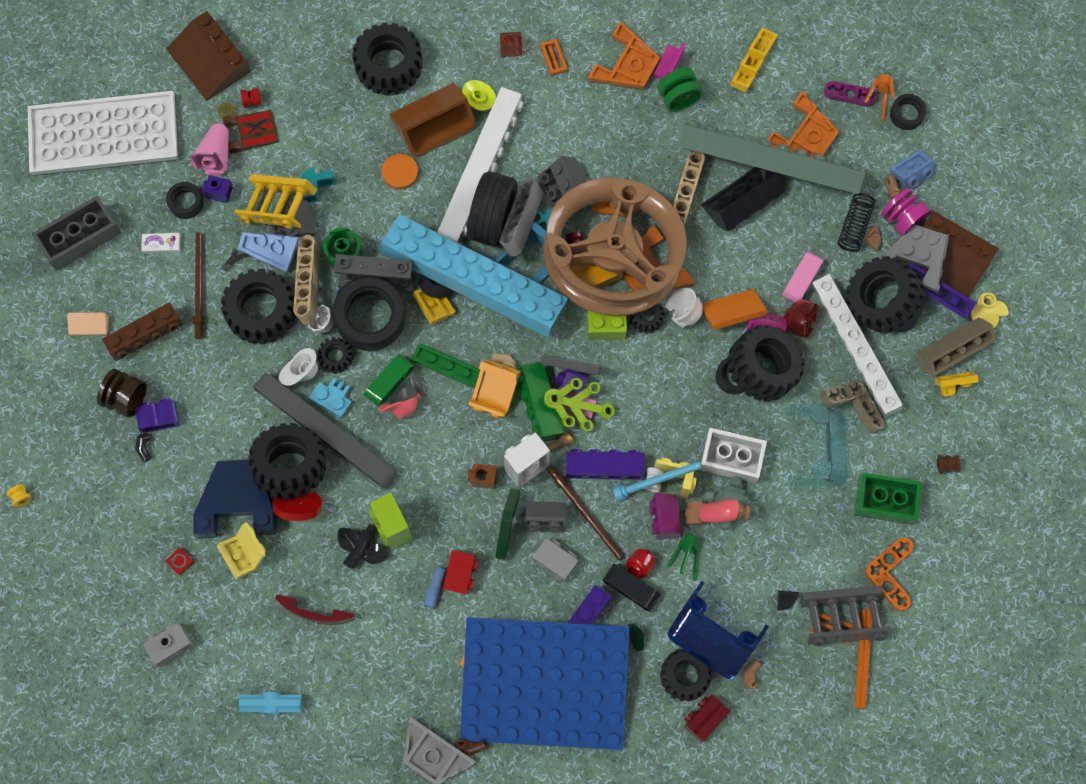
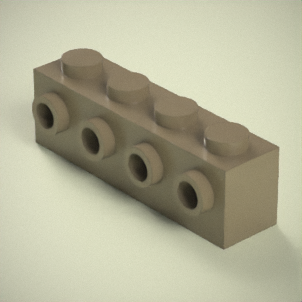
[916,317,996,376]

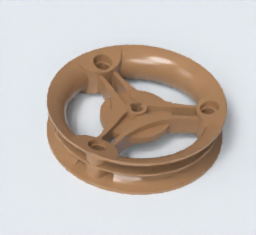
[543,178,687,316]

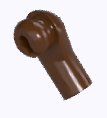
[456,738,488,755]

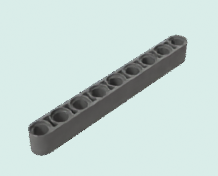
[253,372,397,489]

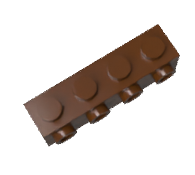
[102,302,183,361]

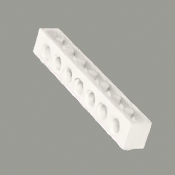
[813,274,903,418]

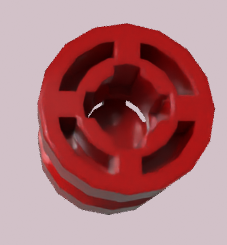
[240,87,262,108]

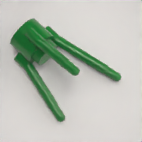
[667,534,701,581]

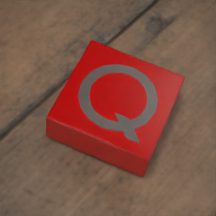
[165,547,194,576]

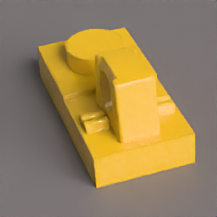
[934,371,979,397]

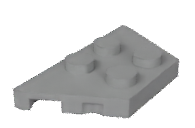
[403,717,476,784]

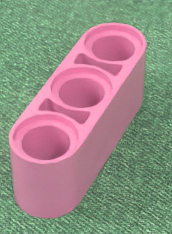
[782,251,824,305]

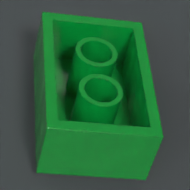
[854,473,922,525]

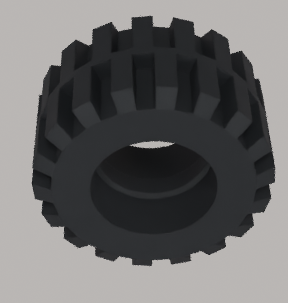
[660,648,712,702]

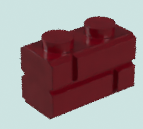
[684,695,731,743]

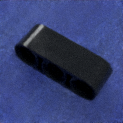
[602,564,661,612]

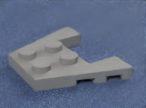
[880,224,949,292]

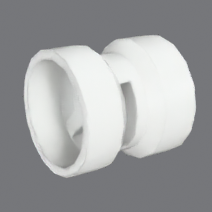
[644,467,665,493]

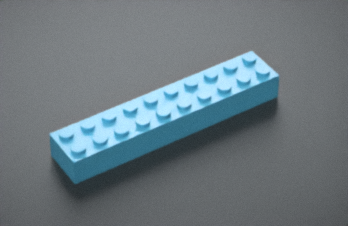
[381,214,568,338]

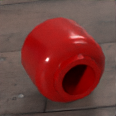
[626,549,656,578]

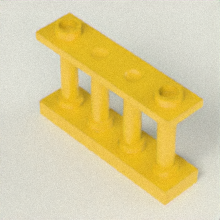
[234,174,317,229]

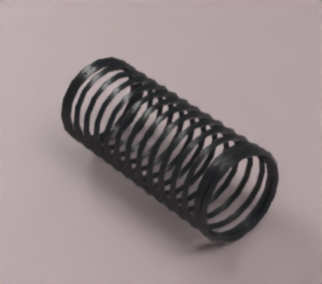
[837,193,876,252]

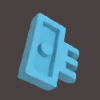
[309,377,352,419]

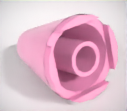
[191,123,229,176]

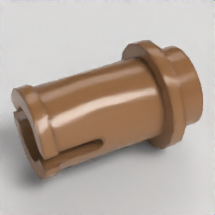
[885,175,902,200]

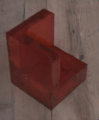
[500,32,522,57]

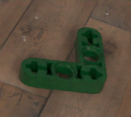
[495,488,520,560]

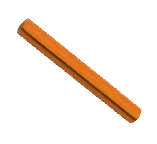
[854,609,872,709]

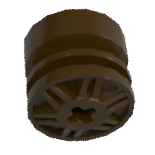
[97,369,147,418]

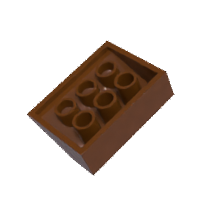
[166,11,251,101]
[902,211,999,298]

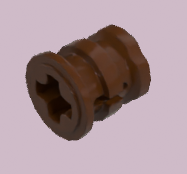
[937,455,961,474]

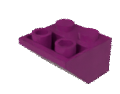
[649,493,681,540]

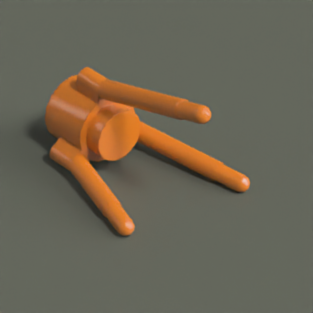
[864,74,895,122]

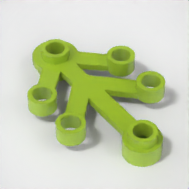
[544,378,615,432]

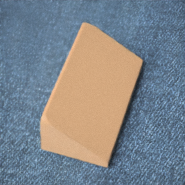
[67,313,109,335]

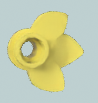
[971,293,1009,329]

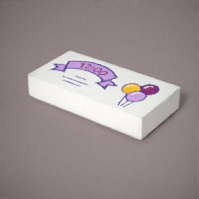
[141,233,181,254]

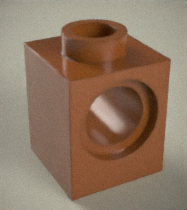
[468,464,497,489]

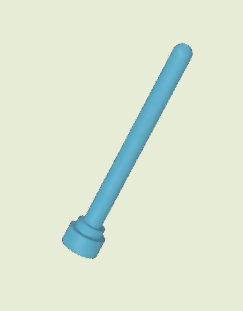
[613,462,701,501]

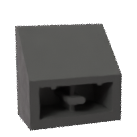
[537,156,587,207]
[271,198,317,238]
[525,502,566,533]

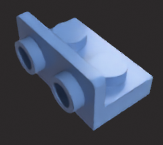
[890,150,934,190]

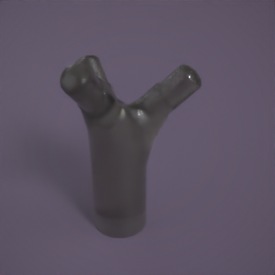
[221,248,250,272]

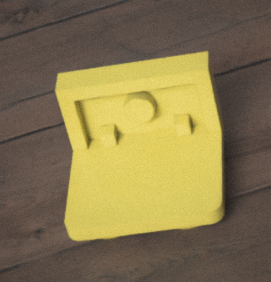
[654,458,697,499]
[217,522,265,579]

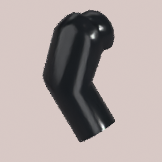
[135,433,152,463]

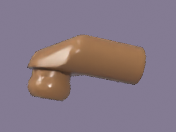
[742,659,761,689]

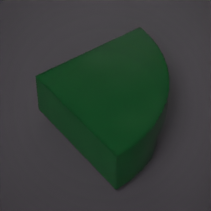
[628,623,644,652]

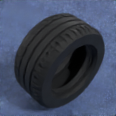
[467,171,517,247]
[333,276,406,351]

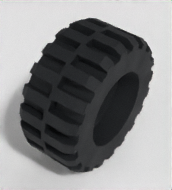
[352,23,423,95]
[846,256,924,333]
[221,268,296,344]
[727,325,804,402]
[248,423,326,500]

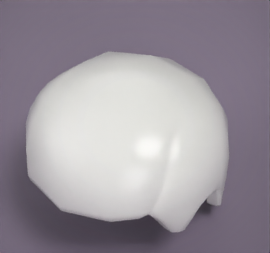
[308,305,335,334]

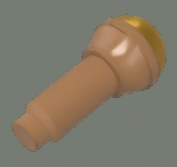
[547,433,573,451]

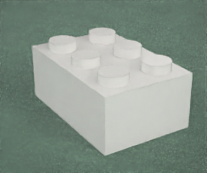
[699,428,767,484]
[504,432,550,488]

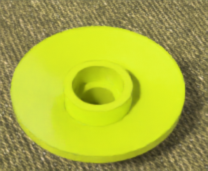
[461,80,496,111]

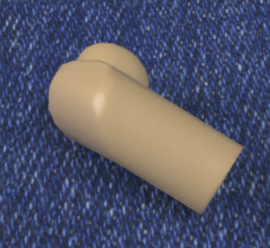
[492,353,517,369]

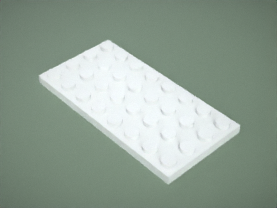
[27,91,178,175]

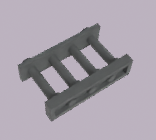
[334,254,415,294]
[800,586,891,646]

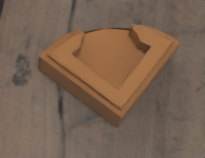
[863,226,881,251]

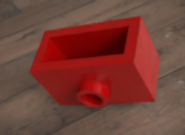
[443,550,479,594]

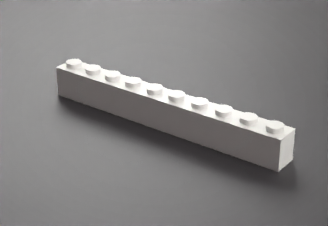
[437,87,524,245]

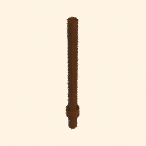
[193,232,205,339]
[546,465,624,561]

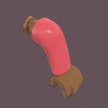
[684,499,750,525]

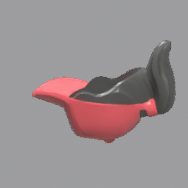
[379,372,424,419]

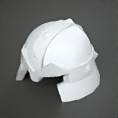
[665,288,703,328]

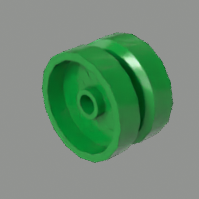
[657,67,703,112]

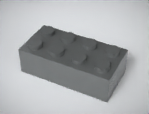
[32,195,121,271]

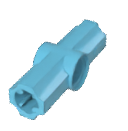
[239,692,303,715]

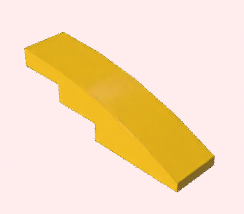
[730,27,778,93]

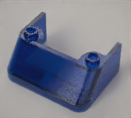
[667,581,769,679]

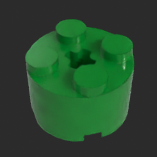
[323,227,363,268]

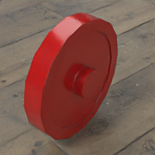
[273,491,322,521]

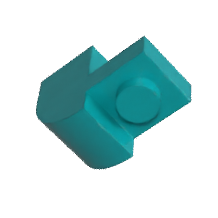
[300,167,337,203]

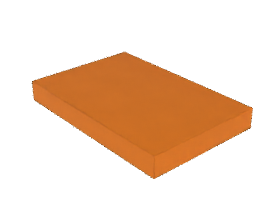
[702,289,767,330]

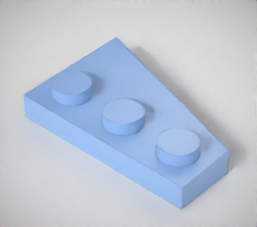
[238,231,300,272]

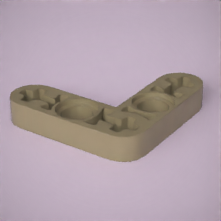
[821,381,884,434]

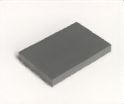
[541,354,601,375]

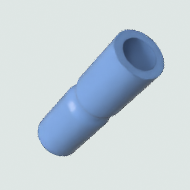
[423,567,447,609]

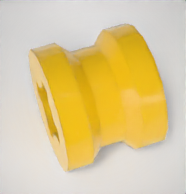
[6,484,32,508]

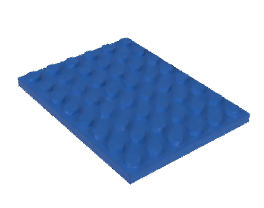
[460,617,629,750]

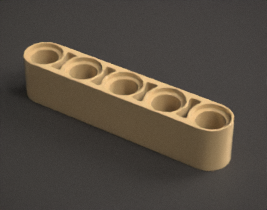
[673,150,705,226]
[293,235,321,325]

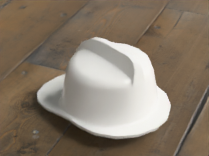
[279,348,319,386]

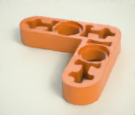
[865,537,913,611]

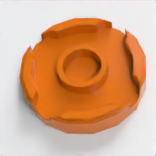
[381,154,419,190]

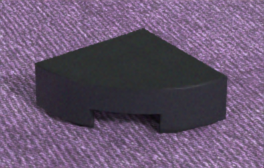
[777,590,798,611]

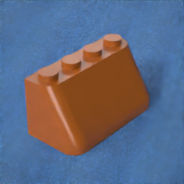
[389,83,475,156]

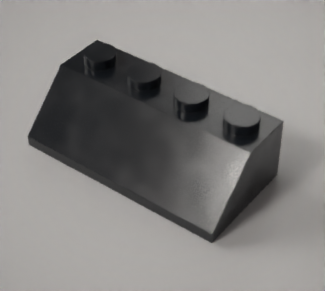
[701,167,785,231]

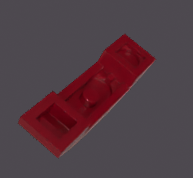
[275,594,355,625]

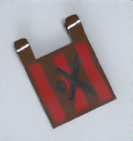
[223,110,279,154]

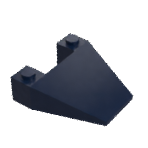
[193,459,276,539]

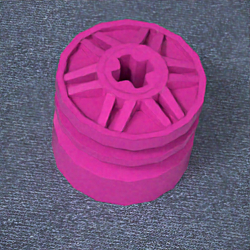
[880,188,932,236]

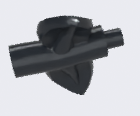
[337,524,388,570]

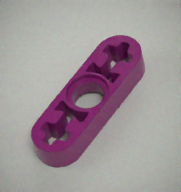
[824,81,877,107]

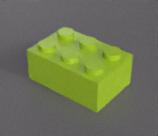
[368,492,413,550]

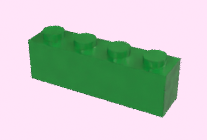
[518,362,564,442]

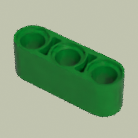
[364,354,415,407]

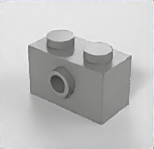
[143,623,194,668]

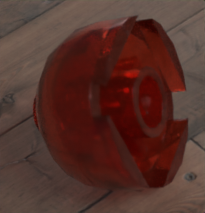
[784,299,818,338]

